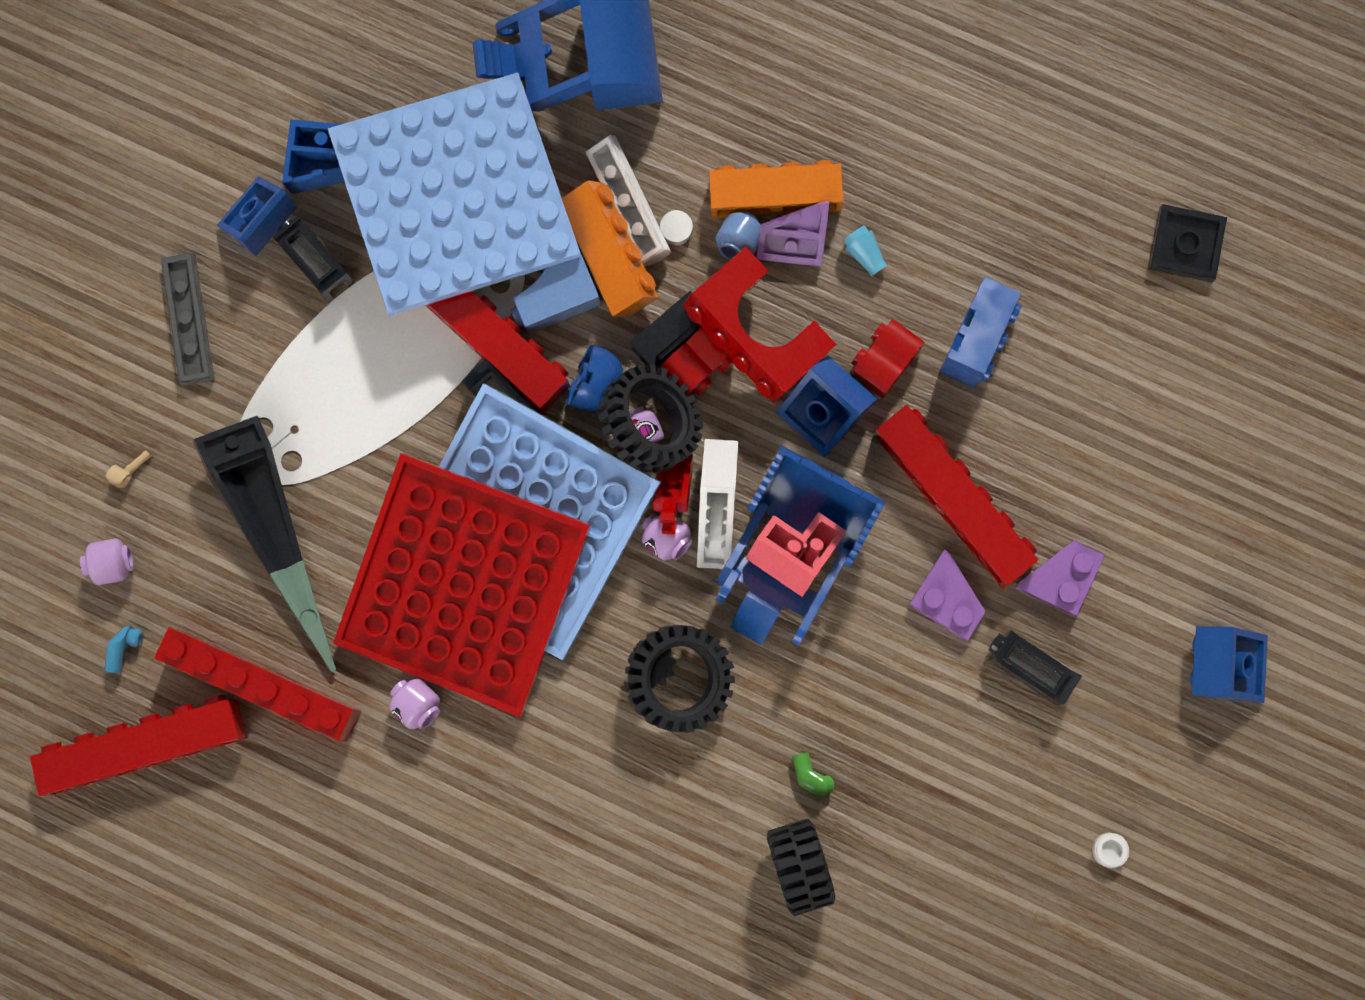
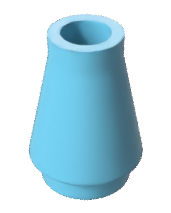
[843,225,887,276]

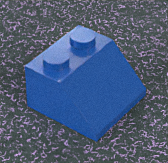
[776,355,877,457]
[1190,626,1268,703]

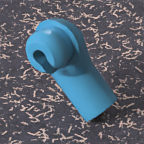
[104,626,143,673]

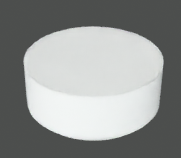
[660,210,693,245]
[1092,833,1129,868]

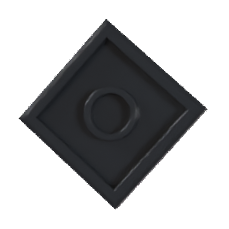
[1148,204,1227,283]

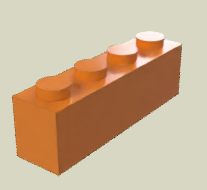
[709,160,843,218]
[562,180,659,317]

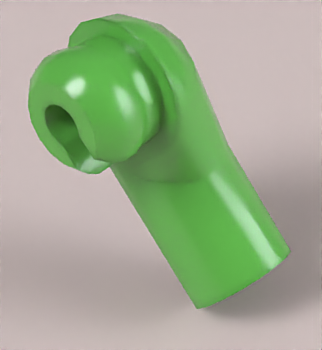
[792,752,835,797]

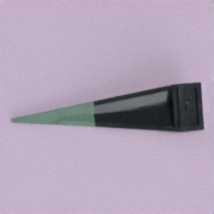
[193,416,336,675]

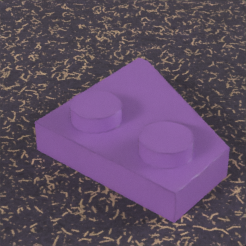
[757,201,829,267]
[1015,541,1105,617]
[909,549,985,641]

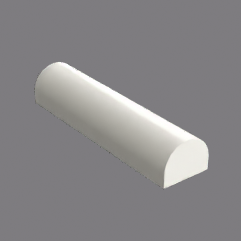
[585,135,671,266]

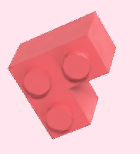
[746,512,847,597]

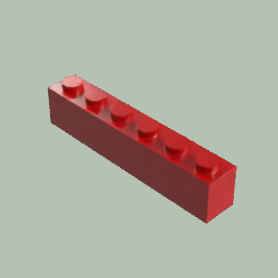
[425,291,570,415]
[873,405,1039,589]
[154,627,361,742]
[29,695,247,796]

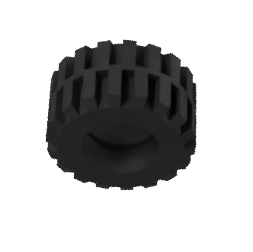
[767,819,836,916]

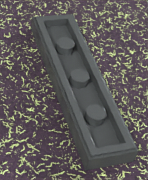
[161,252,215,386]

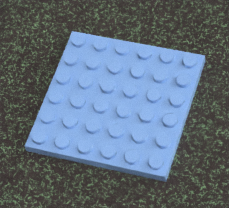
[328,73,580,316]
[439,384,661,660]

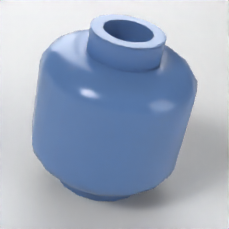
[715,212,761,260]

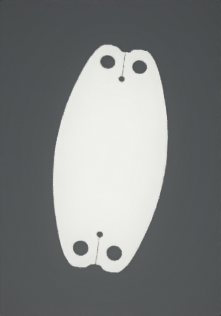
[240,271,525,485]

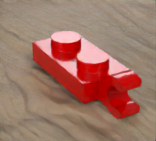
[653,454,694,535]

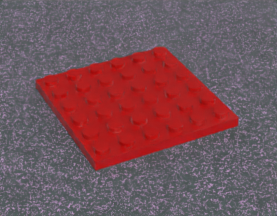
[333,453,592,717]

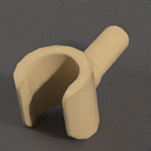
[105,450,151,488]

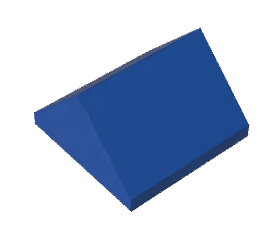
[217,176,297,256]

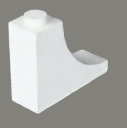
[697,439,738,569]

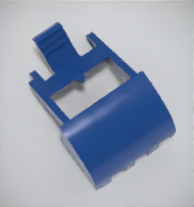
[472,0,663,112]
[716,446,886,646]

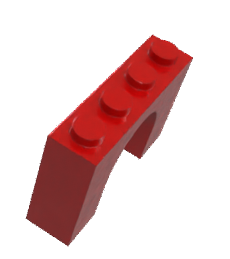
[682,247,837,403]

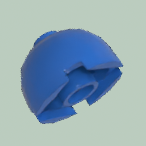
[567,344,623,413]

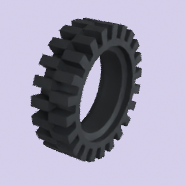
[598,364,703,473]
[624,625,735,733]

